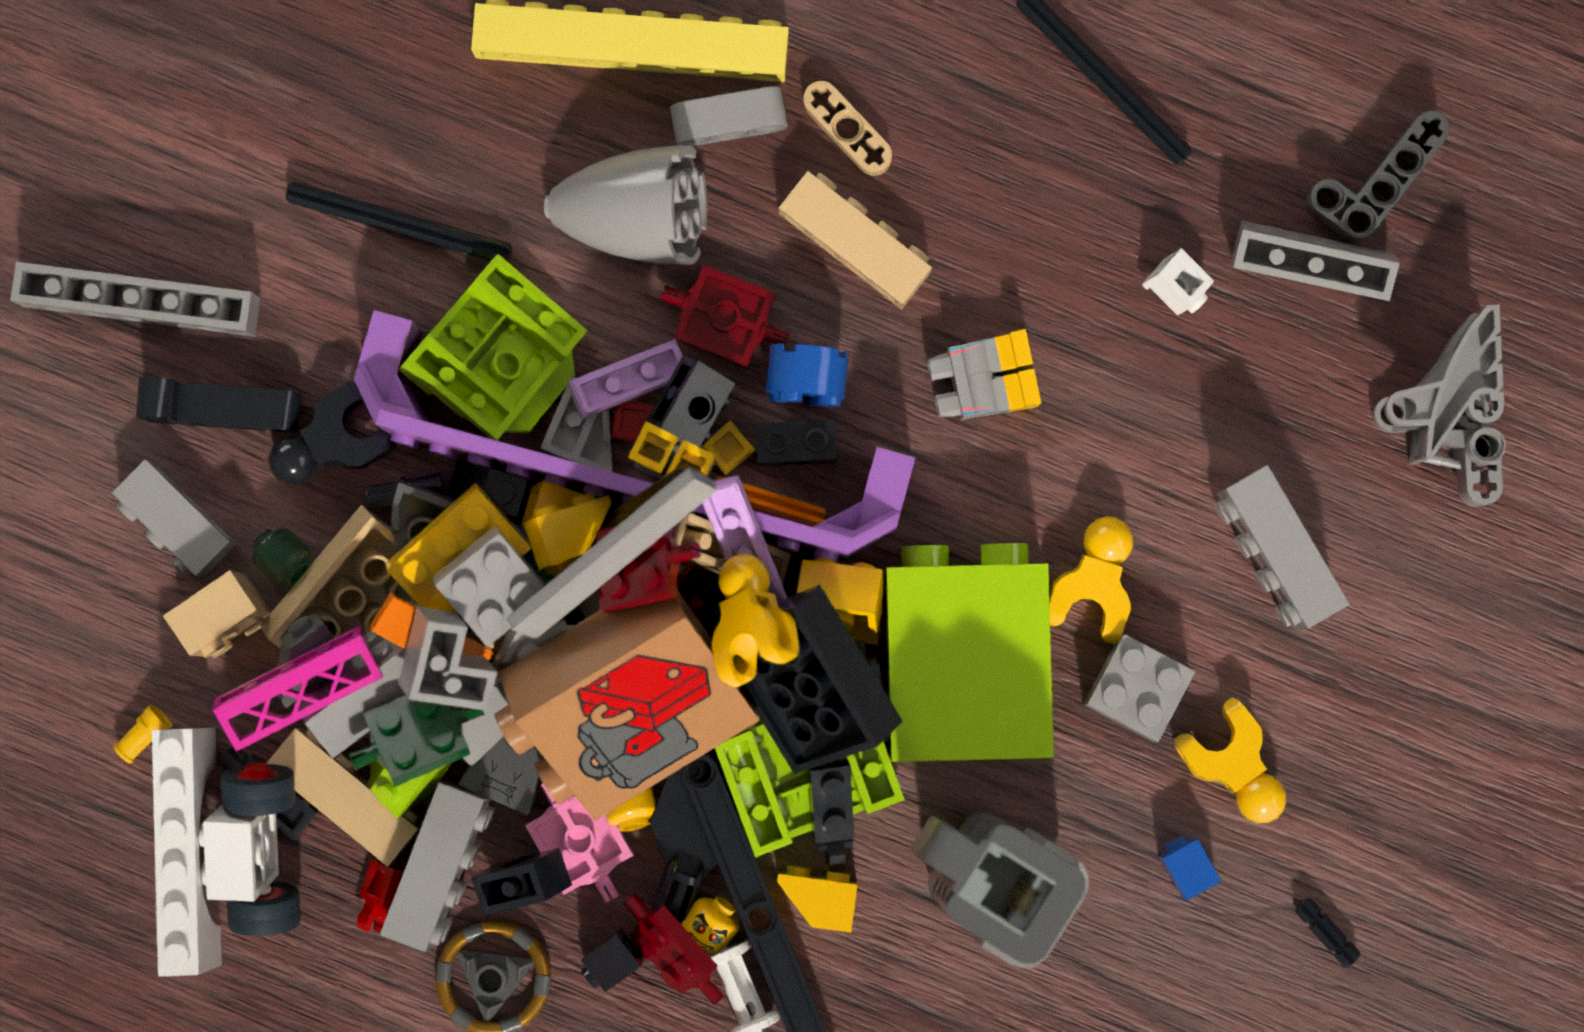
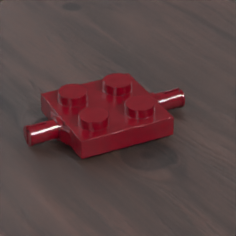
[660,265,790,368]
[597,526,701,613]
[623,893,726,1006]

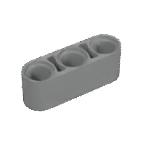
[670,87,788,146]

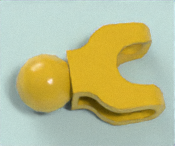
[1049,516,1134,645]
[712,554,799,687]
[1173,698,1287,823]

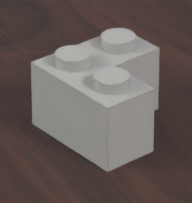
[398,606,497,711]

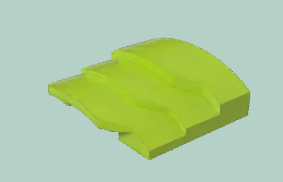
[398,254,588,441]
[715,711,905,858]

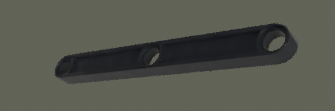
[680,754,826,1032]

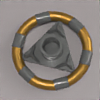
[435,920,551,1032]

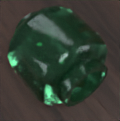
[252,528,311,586]

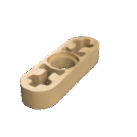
[803,81,892,176]

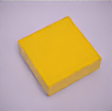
[701,420,756,476]

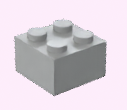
[433,525,546,647]
[1083,634,1195,743]

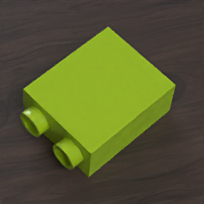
[884,543,1054,762]

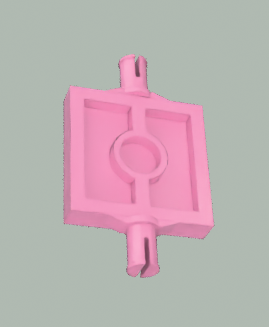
[525,783,634,903]

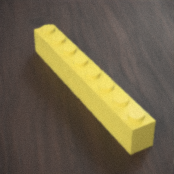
[471,0,789,82]

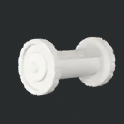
[709,940,781,1032]

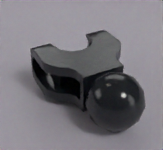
[268,381,396,485]

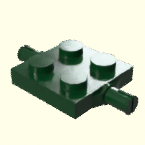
[349,695,484,787]

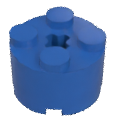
[766,344,849,409]

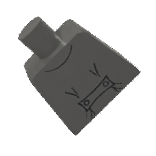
[458,736,544,815]

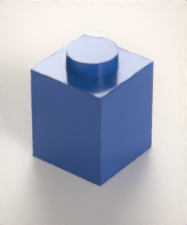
[1158,835,1221,901]

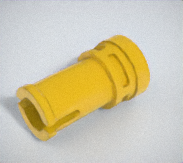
[113,704,173,764]

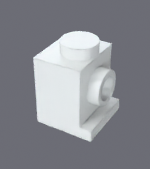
[1141,248,1214,316]

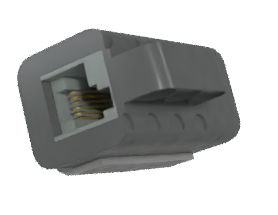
[910,810,1089,968]

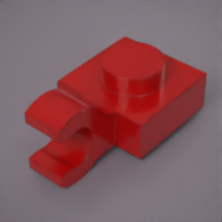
[356,859,404,933]

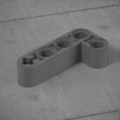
[1304,111,1450,244]

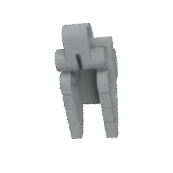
[1372,305,1506,507]

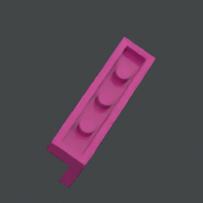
[213,625,383,752]

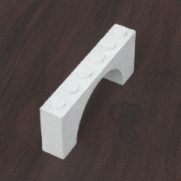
[152,728,222,976]

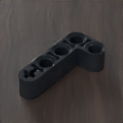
[136,377,301,433]

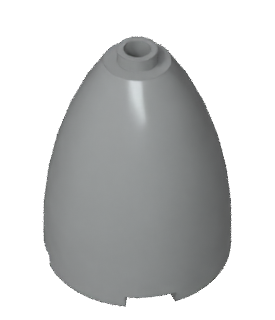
[544,145,707,265]

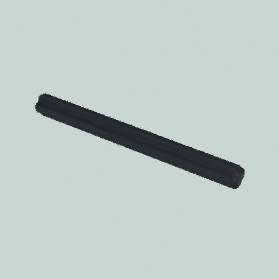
[1016,0,1192,166]
[285,181,512,262]

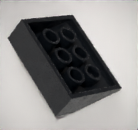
[712,584,903,774]

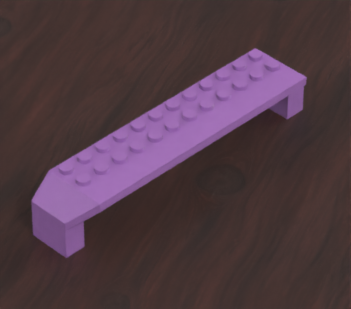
[354,310,916,564]

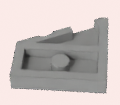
[540,376,613,472]

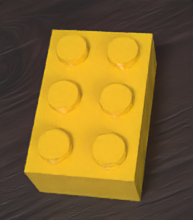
[386,483,532,614]

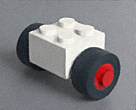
[199,763,301,936]

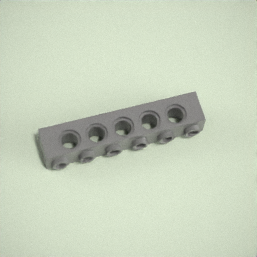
[10,262,261,337]

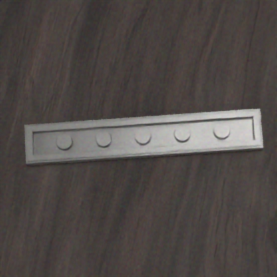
[507,468,718,639]

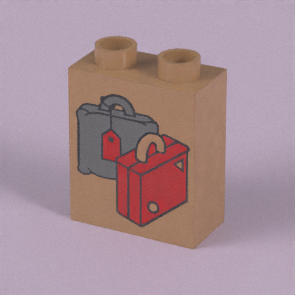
[494,589,759,821]

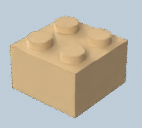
[163,570,271,659]

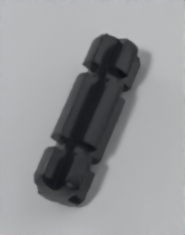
[1295,898,1361,967]

